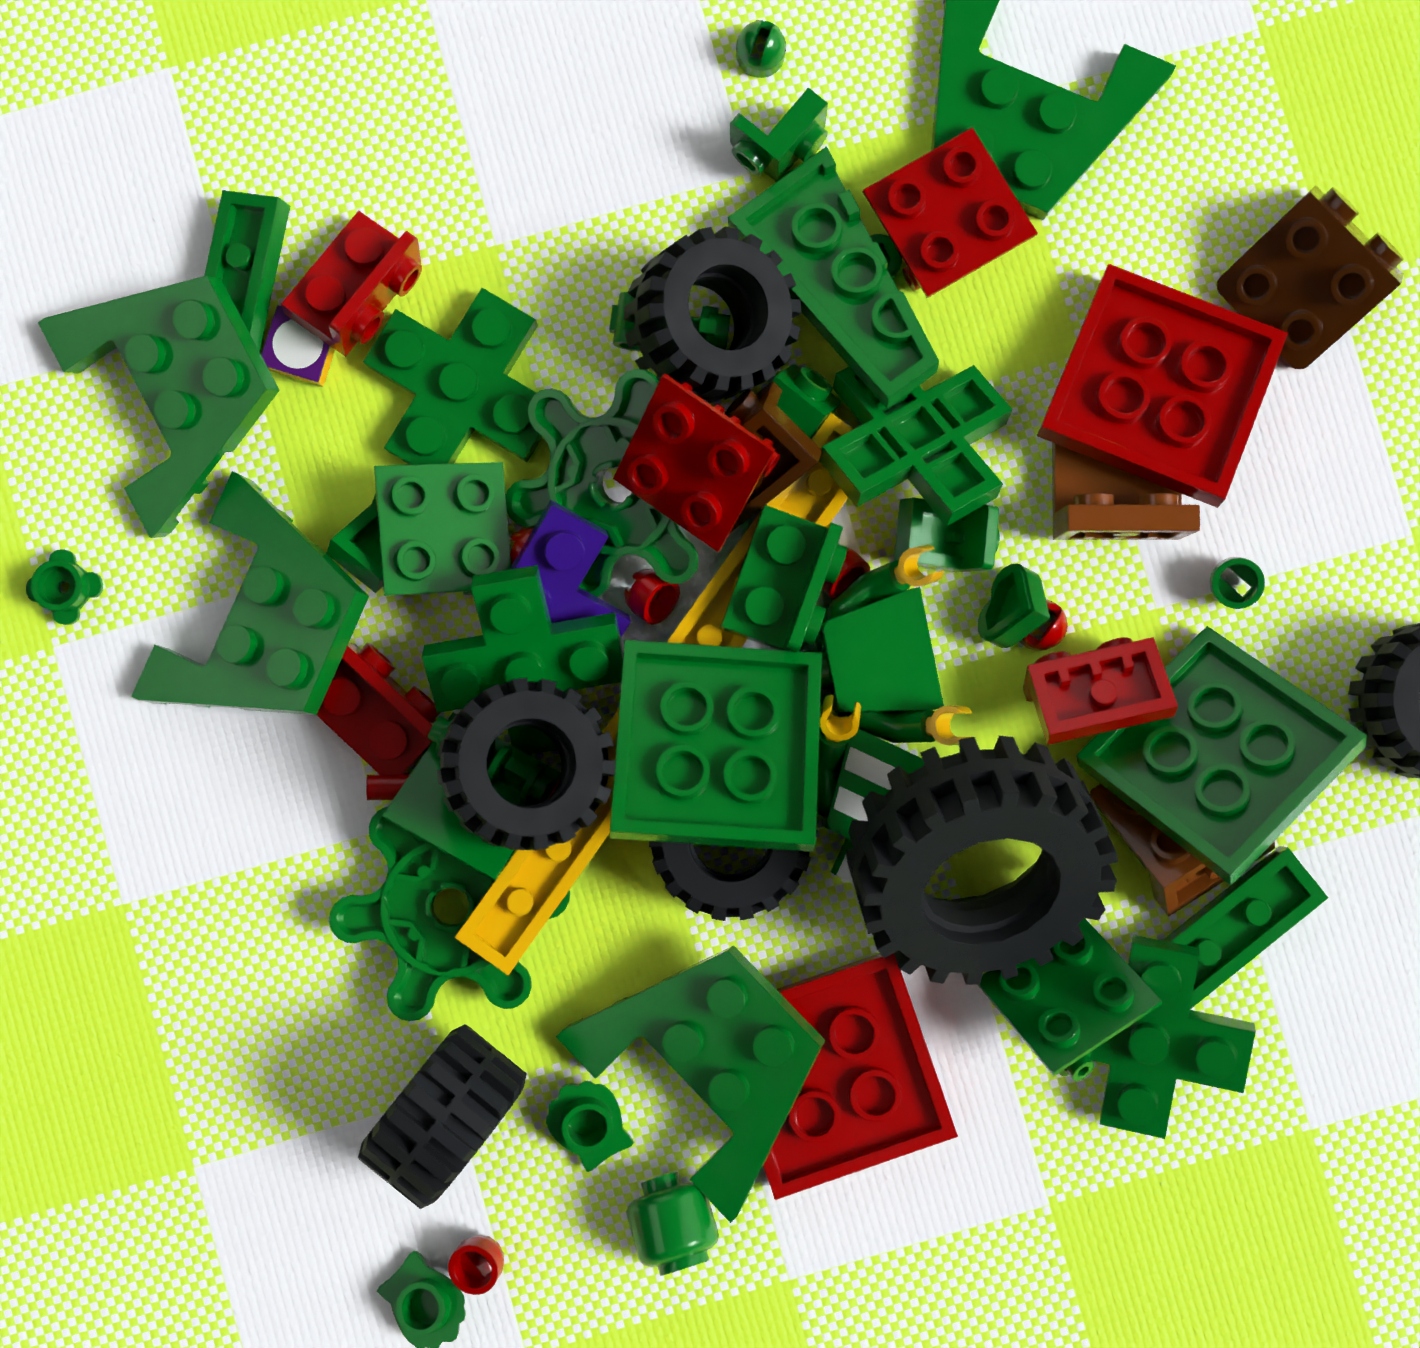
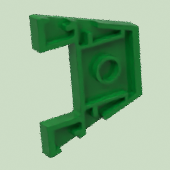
[931,0,1176,220]
[38,275,280,538]
[131,471,369,715]
[556,945,825,1223]

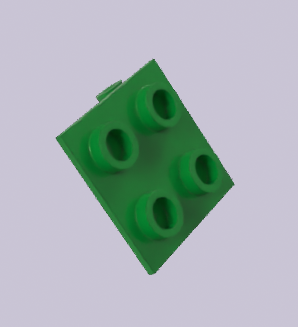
[374,462,511,596]
[382,712,561,881]
[977,918,1162,1081]

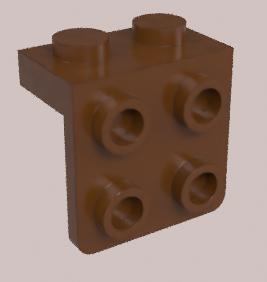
[1217,185,1404,369]

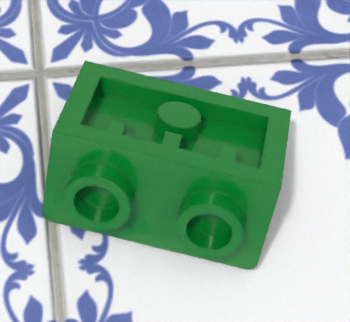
[719,505,848,652]

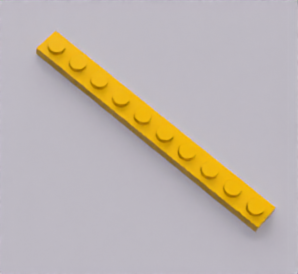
[455,413,853,975]

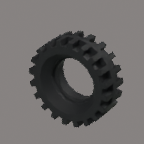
[846,736,1118,985]

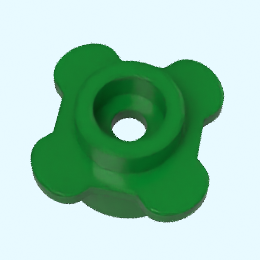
[26,549,103,625]

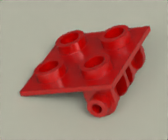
[862,127,1038,298]
[613,374,780,552]

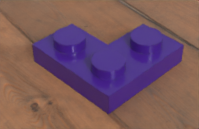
[509,500,631,637]

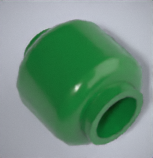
[626,1172,719,1276]

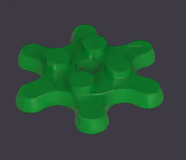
[506,369,699,597]
[329,806,570,1021]

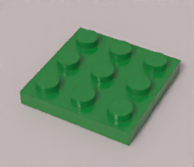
[1076,626,1367,885]
[610,640,822,852]

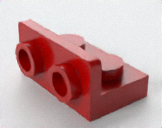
[281,210,422,357]
[1023,637,1178,745]
[316,642,440,775]

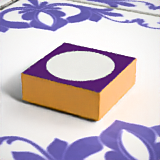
[261,305,335,387]

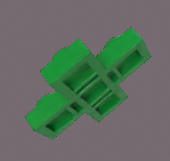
[363,288,542,465]
[819,365,1013,526]
[422,565,624,755]
[1090,935,1256,1139]

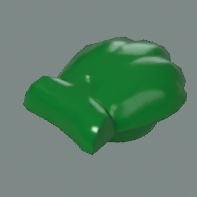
[546,1081,634,1172]
[376,1250,466,1348]

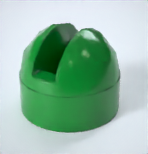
[736,20,786,78]
[1209,557,1265,609]

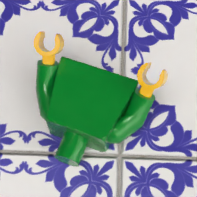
[812,544,972,745]

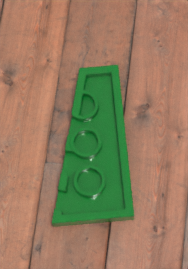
[728,146,939,409]

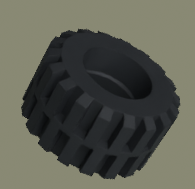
[623,227,802,403]
[1348,623,1420,778]
[437,678,616,850]
[649,841,811,921]
[358,1024,527,1209]

